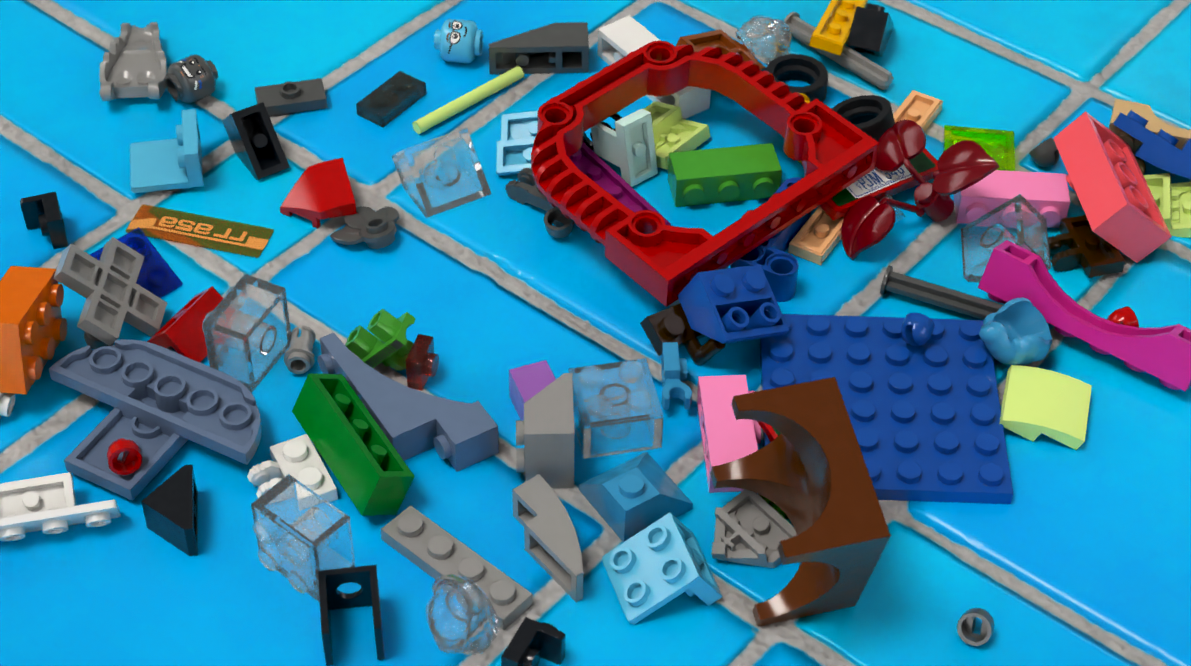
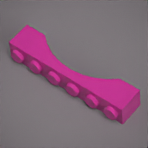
[978,240,1191,392]

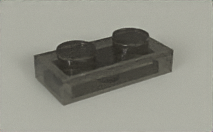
[356,71,426,127]

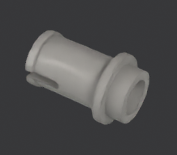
[284,326,316,374]

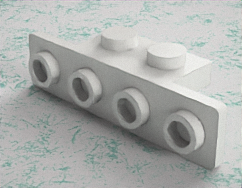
[0,472,120,542]

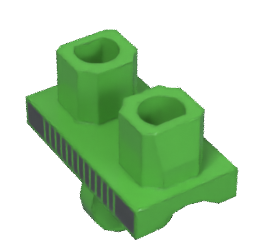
[345,309,416,371]

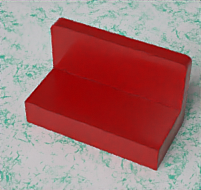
[147,286,241,362]

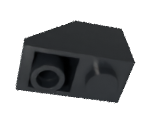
[847,4,894,57]

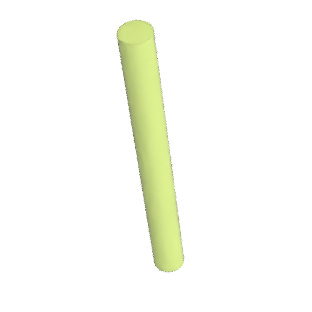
[412,66,524,134]

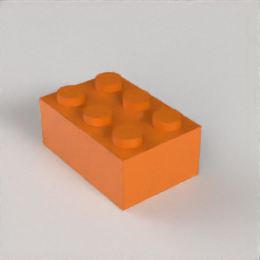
[0,266,67,395]

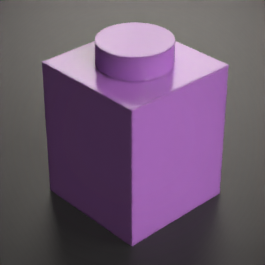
[509,360,556,420]

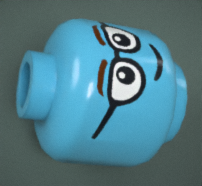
[434,19,483,63]

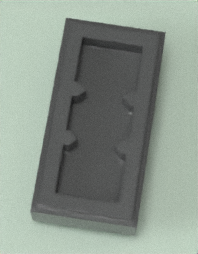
[255,78,327,116]

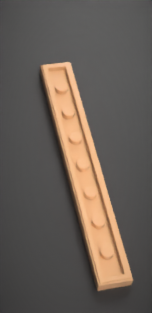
[788,90,943,266]

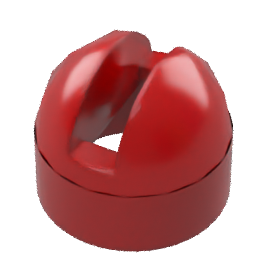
[1107,306,1139,328]
[107,438,142,475]

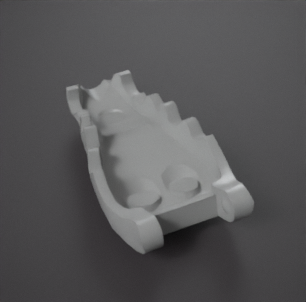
[99,22,167,101]

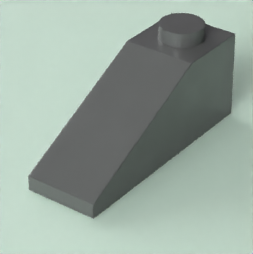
[489,22,589,74]

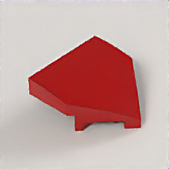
[280,158,357,229]

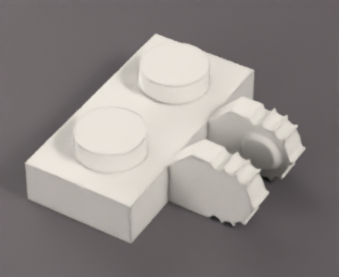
[247,434,338,513]

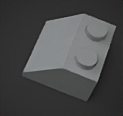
[516,373,575,489]

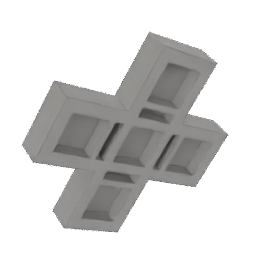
[53,237,167,346]

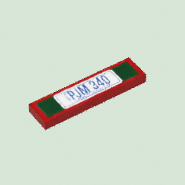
[820,148,939,221]

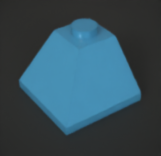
[579,452,693,542]

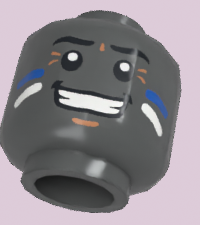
[165,54,218,104]

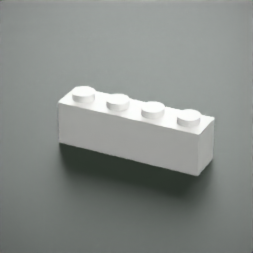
[597,15,711,119]

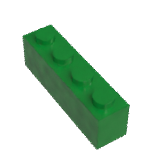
[292,373,415,516]

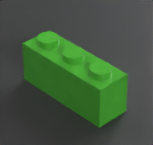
[668,143,782,207]

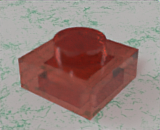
[406,334,439,391]

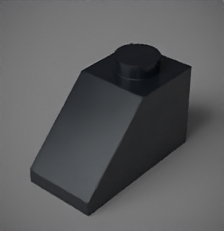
[222,102,290,180]

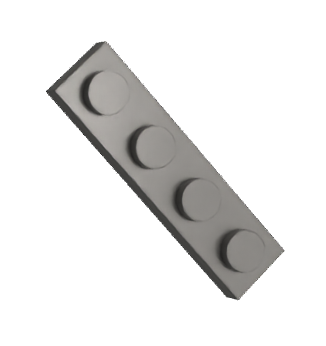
[381,505,533,630]

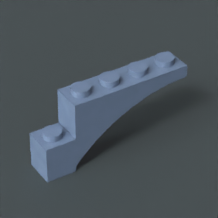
[318,333,499,472]

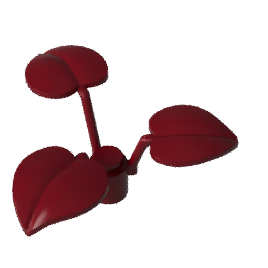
[841,120,999,260]

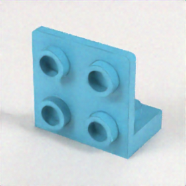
[130,109,204,193]
[602,512,723,624]

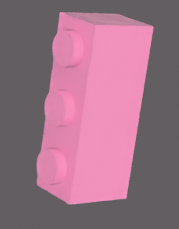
[954,170,1070,228]
[697,375,761,493]

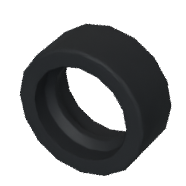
[765,54,828,102]
[832,95,895,142]

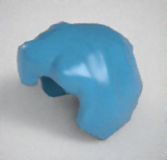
[979,297,1052,366]

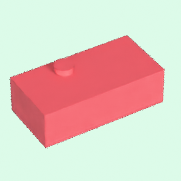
[1053,111,1172,263]

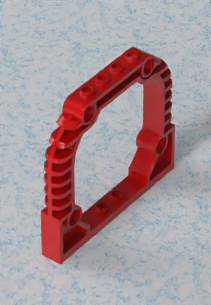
[531,41,879,307]

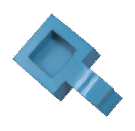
[661,342,692,410]

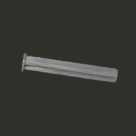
[781,12,893,90]

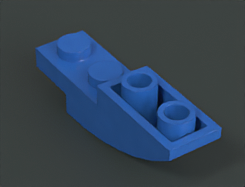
[1112,110,1191,179]

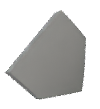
[712,489,797,568]

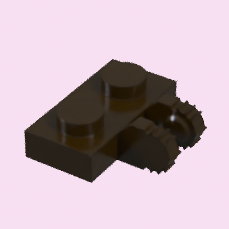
[1041,215,1125,278]

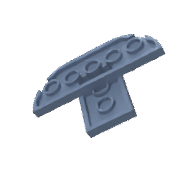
[49,339,262,501]

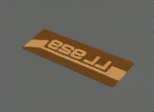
[125,204,274,258]

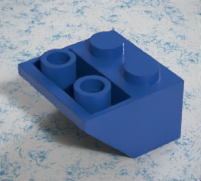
[677,264,789,344]

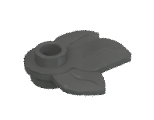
[330,206,399,249]

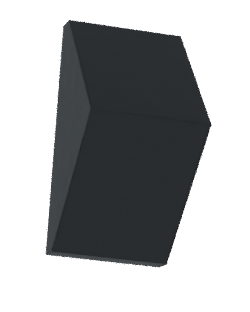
[141,465,198,556]

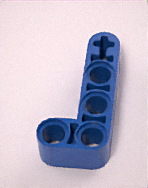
[730,177,811,302]

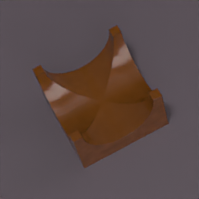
[710,377,891,627]

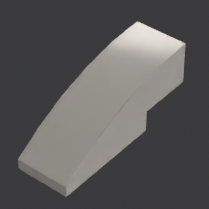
[512,474,583,603]

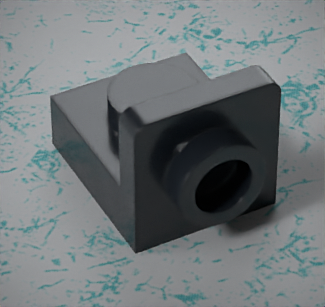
[20,192,68,249]
[501,617,566,666]

